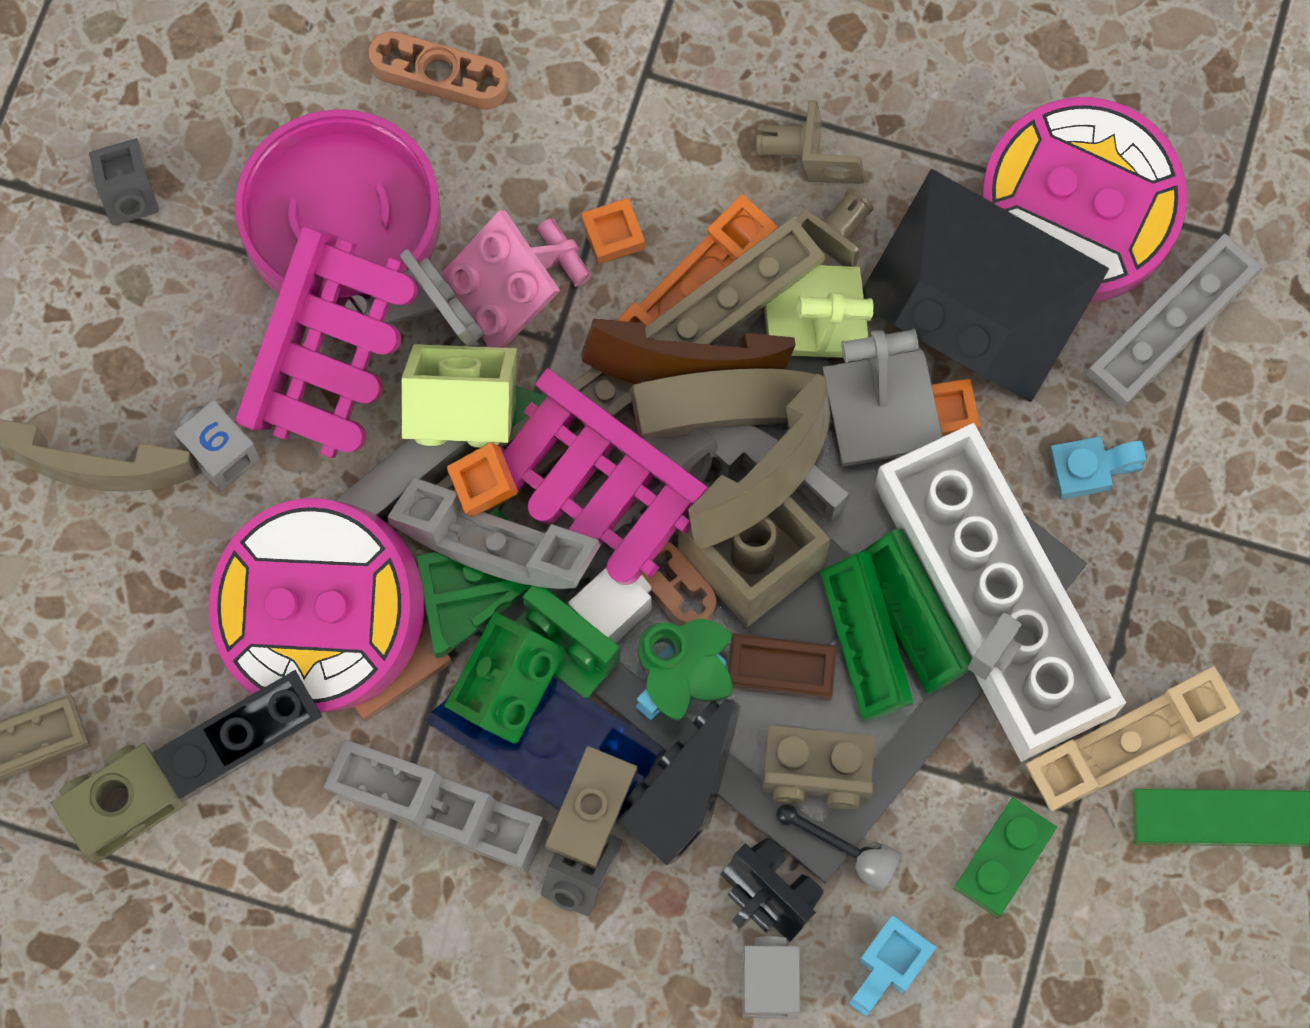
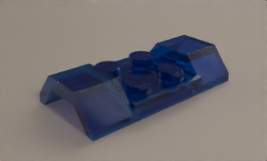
[425,677,663,828]

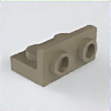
[762,725,875,809]

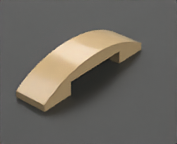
[1025,666,1241,812]

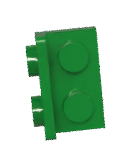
[515,586,620,700]
[444,611,565,744]

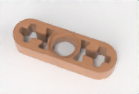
[368,31,508,110]

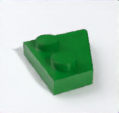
[416,552,531,658]

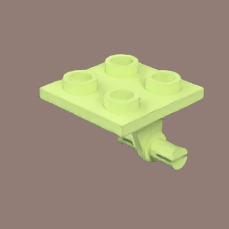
[764,265,873,358]

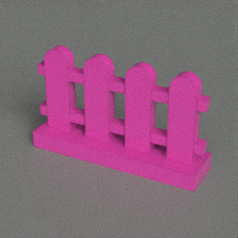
[234,226,418,458]
[498,368,708,585]

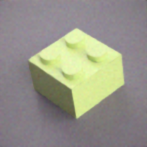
[402,344,517,448]

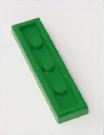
[1132,789,1310,847]

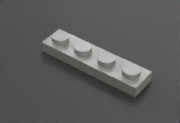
[1086,233,1263,408]

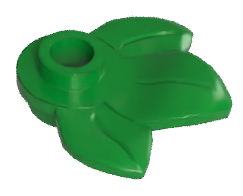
[637,619,733,721]

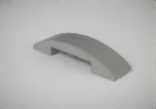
[387,477,600,589]

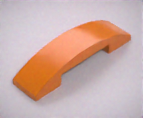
[616,194,779,327]

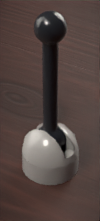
[776,804,901,891]

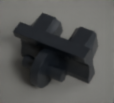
[720,838,823,942]

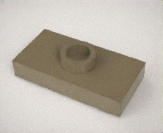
[545,746,637,869]

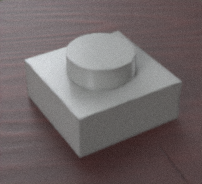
[967,612,1022,680]

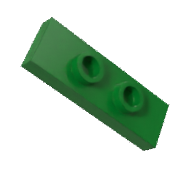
[861,529,971,695]
[820,552,914,721]

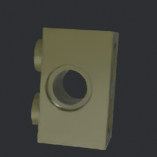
[51,743,186,865]

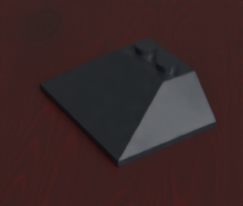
[863,168,1110,402]

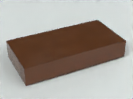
[728,633,837,701]

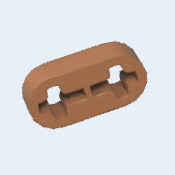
[642,541,716,626]

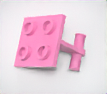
[441,210,592,348]

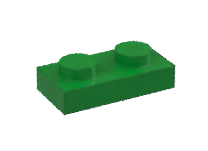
[953,797,1057,918]

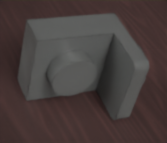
[89,138,159,225]
[541,834,622,916]

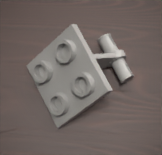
[345,249,485,347]
[822,329,943,467]

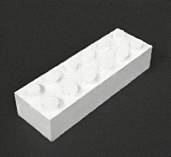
[874,423,1126,762]

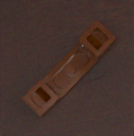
[581,318,796,384]

